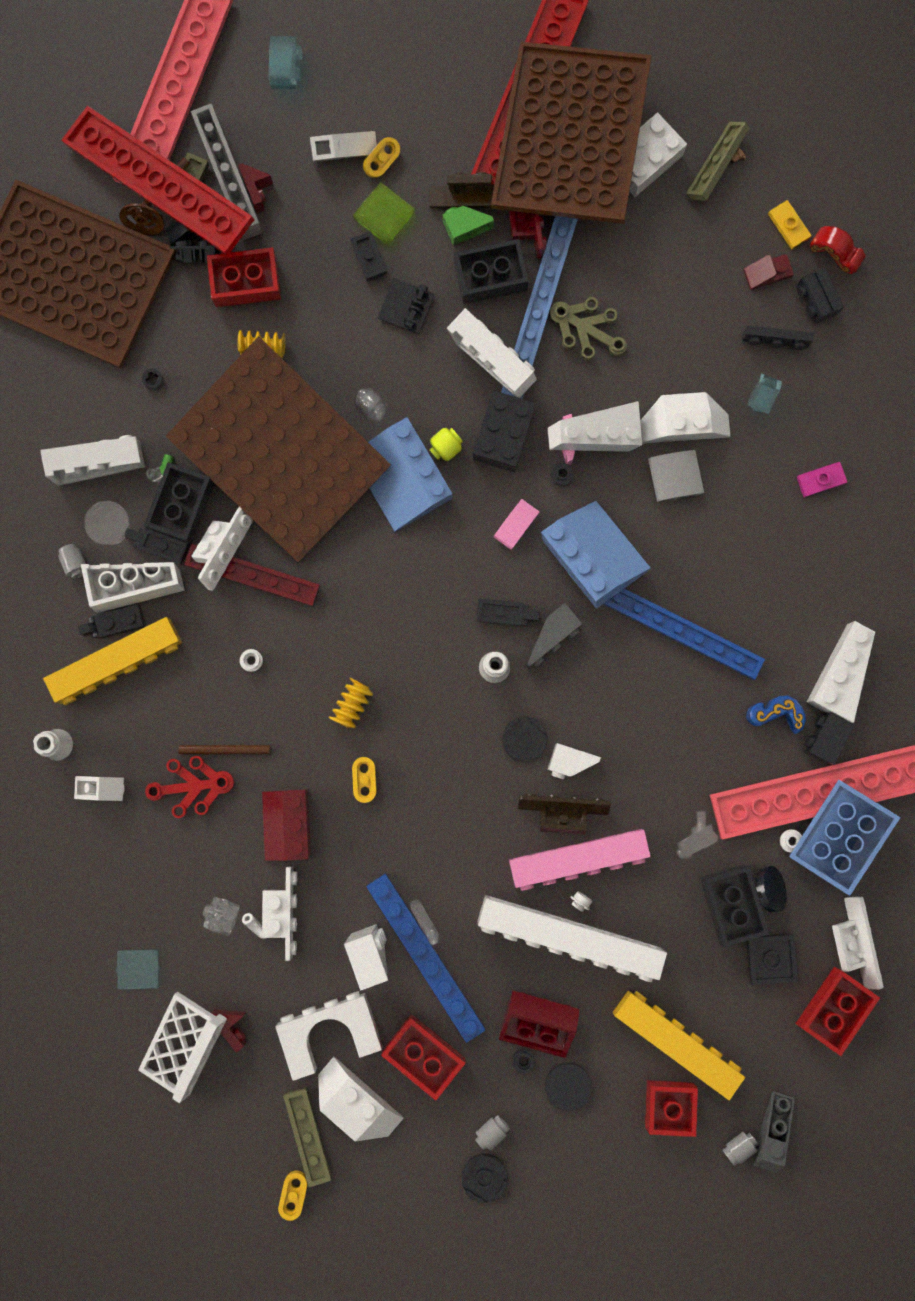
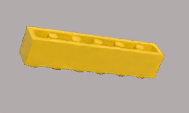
[43,617,182,705]
[612,990,745,1100]

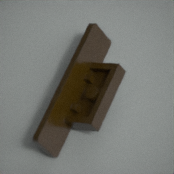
[429,172,495,208]
[518,794,611,834]

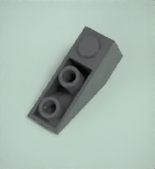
[526,603,582,668]
[753,1091,795,1173]

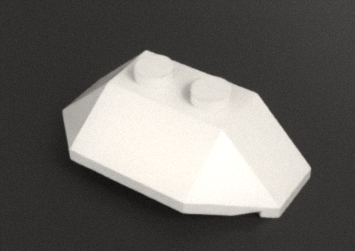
[640,392,730,444]
[318,1056,404,1141]

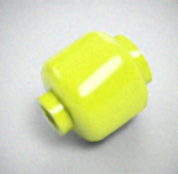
[430,428,463,461]

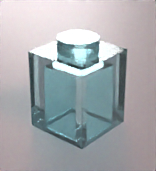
[748,373,782,414]

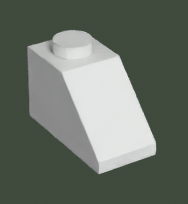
[547,743,601,779]
[74,776,125,801]

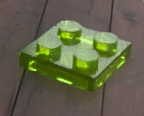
[353,182,415,245]

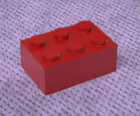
[207,247,281,307]
[796,967,880,1056]
[381,1014,466,1100]

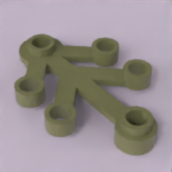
[550,297,627,361]

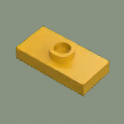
[768,200,812,250]

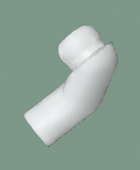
[242,913,266,939]

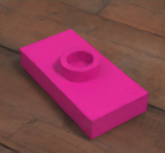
[796,462,847,498]

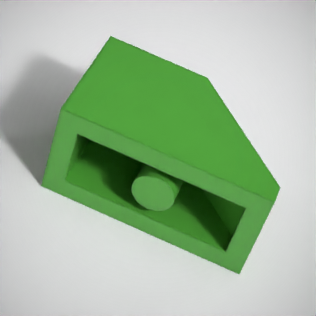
[443,206,494,246]

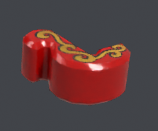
[810,226,866,274]

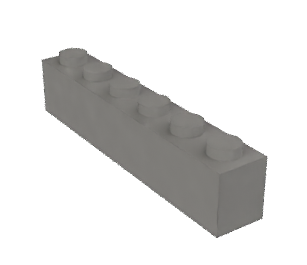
[191,104,262,241]

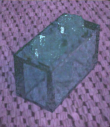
[269,36,302,89]

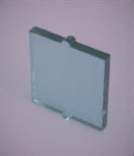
[115,949,161,989]

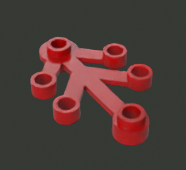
[145,756,234,818]

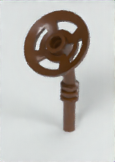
[119,157,190,235]

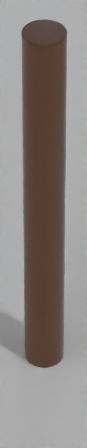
[178,745,270,754]

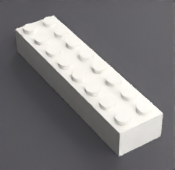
[477,895,667,982]

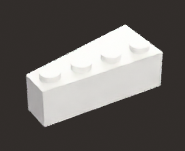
[447,308,537,398]
[548,401,642,452]
[40,435,145,486]
[81,562,185,613]
[807,621,875,723]
[344,924,388,991]

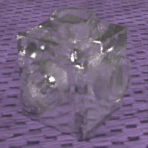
[202,896,240,937]

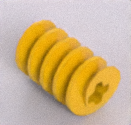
[238,330,286,359]
[328,678,373,728]

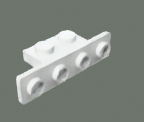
[192,507,254,591]
[262,866,297,961]
[832,896,883,990]

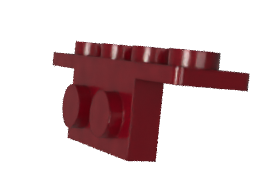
[509,211,546,258]

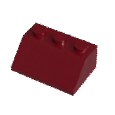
[262,789,311,861]
[499,991,580,1058]

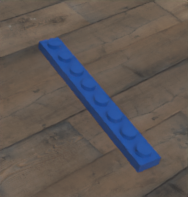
[603,589,765,680]
[366,873,486,1043]

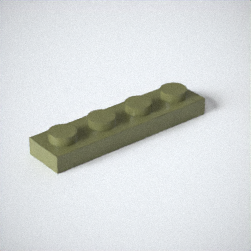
[686,122,750,201]
[283,1087,332,1187]

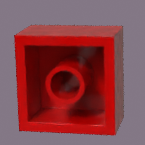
[645,1080,698,1137]

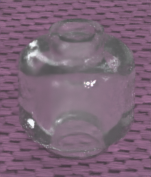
[355,387,388,420]

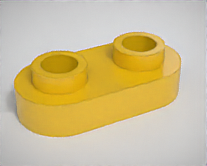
[363,137,400,178]
[352,757,377,803]
[278,1170,308,1221]

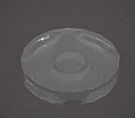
[84,501,130,546]

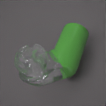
[146,454,175,483]

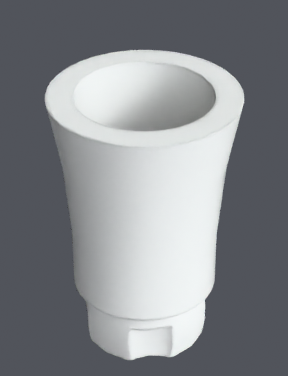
[479,652,510,683]
[33,729,73,761]

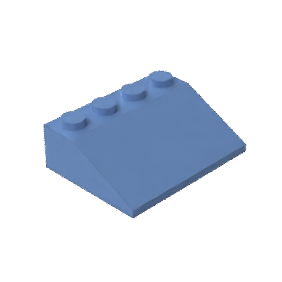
[369,417,452,532]
[541,501,651,609]
[789,779,901,896]

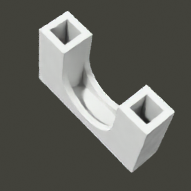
[275,991,383,1081]

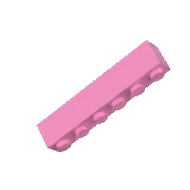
[509,829,650,891]

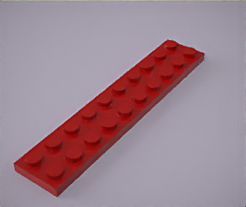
[471,0,589,184]
[61,106,255,256]

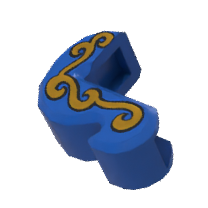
[746,696,806,734]

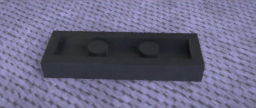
[742,326,814,350]

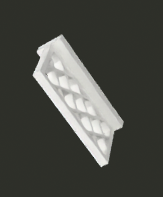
[139,992,227,1103]

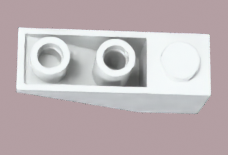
[310,131,377,162]

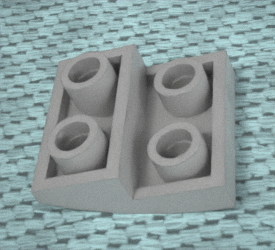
[648,450,704,502]

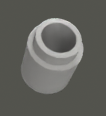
[58,544,86,579]
[475,1115,510,1151]
[723,1132,759,1166]

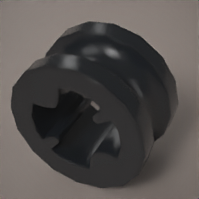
[142,369,163,390]

